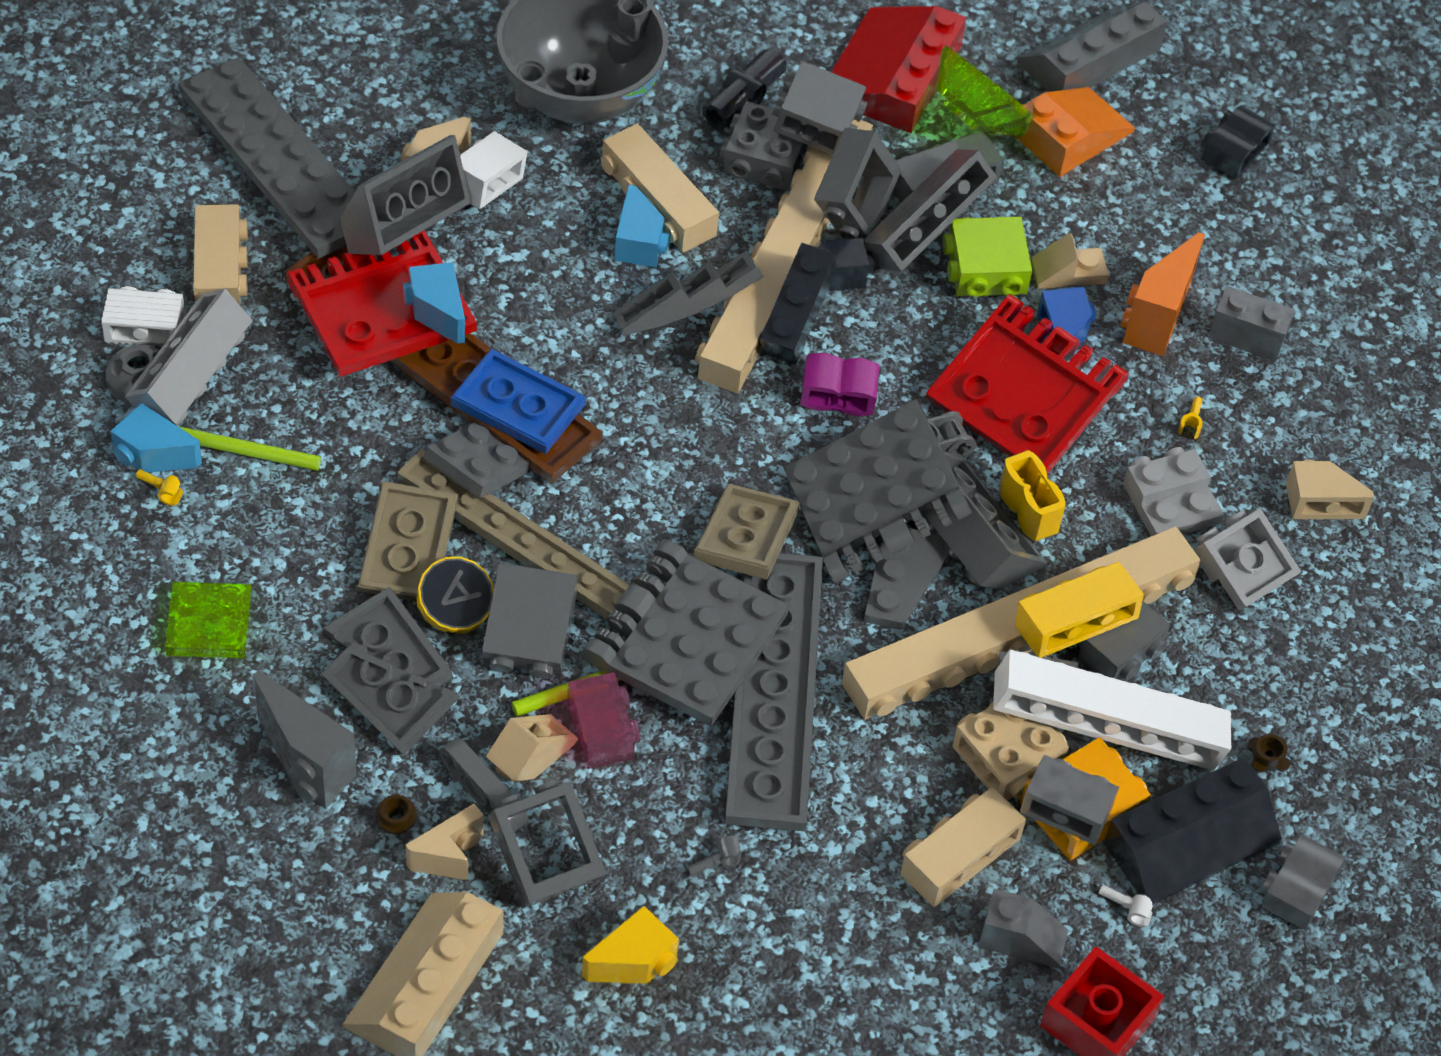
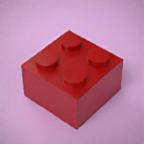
[1039,946,1164,1056]

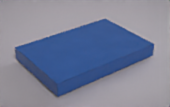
[451,348,586,454]

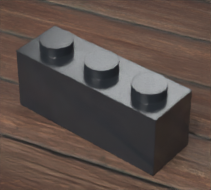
[760,242,837,365]

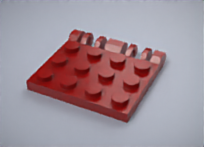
[286,230,477,377]
[926,294,1129,475]

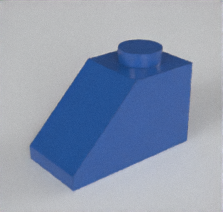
[1037,287,1095,349]

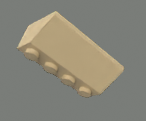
[343,892,504,1056]

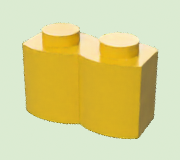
[999,450,1065,541]

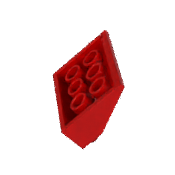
[831,6,967,134]

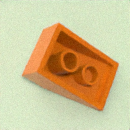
[1013,87,1135,177]
[1120,232,1205,357]

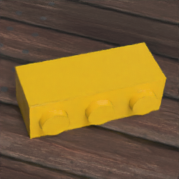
[1015,561,1144,658]

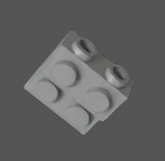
[1123,447,1224,536]
[1194,508,1301,611]

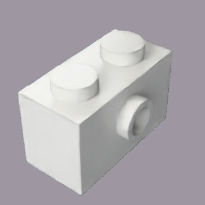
[460,131,528,209]

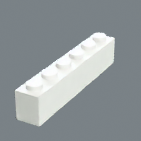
[993,649,1231,770]

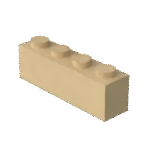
[601,123,719,253]

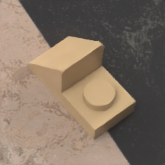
[1031,233,1109,289]
[405,804,484,880]

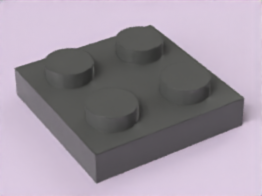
[423,422,529,499]

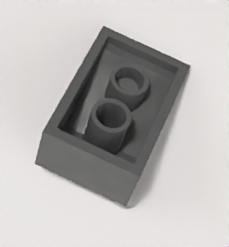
[253,670,357,809]

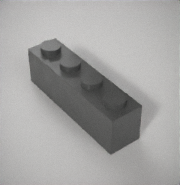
[863,149,998,272]

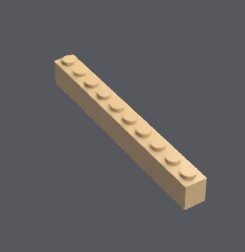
[695,120,873,394]
[842,526,1201,720]

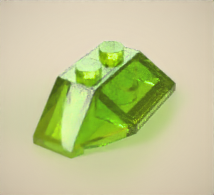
[936,45,1035,137]

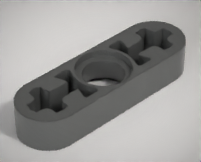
[439,737,528,832]

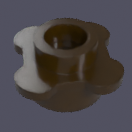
[1247,734,1290,773]

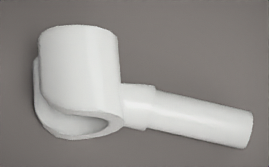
[1099,885,1153,927]

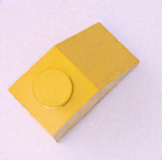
[582,906,679,984]

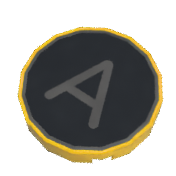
[416,557,494,634]

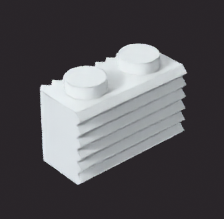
[102,286,185,348]

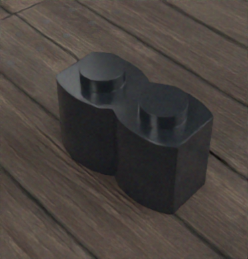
[1201,105,1276,179]

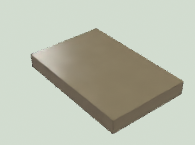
[358,481,458,602]
[694,484,800,580]

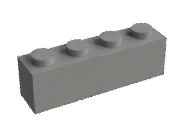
[125,288,253,425]

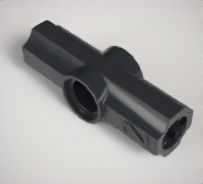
[702,47,787,130]

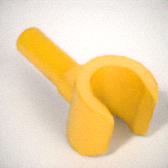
[1178,396,1203,439]
[136,469,183,506]

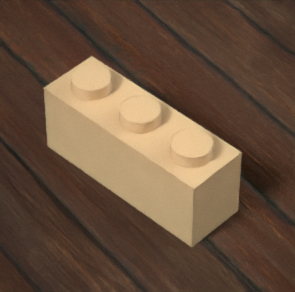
[193,204,248,306]
[900,787,1026,908]

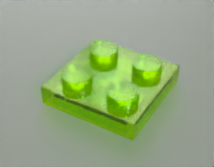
[165,582,252,658]

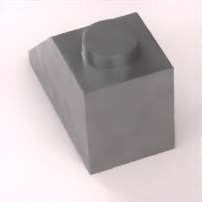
[978,889,1068,969]

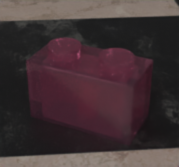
[567,672,640,769]

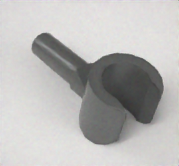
[687,835,742,876]

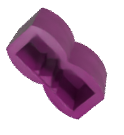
[800,353,880,416]

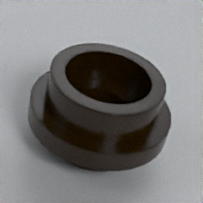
[376,794,417,835]

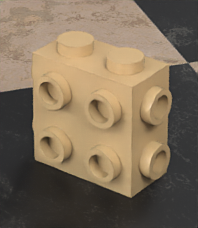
[952,701,1069,800]

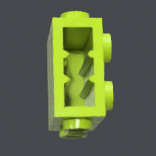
[943,217,1032,297]

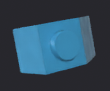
[614,185,669,268]
[403,262,465,344]
[111,403,202,472]

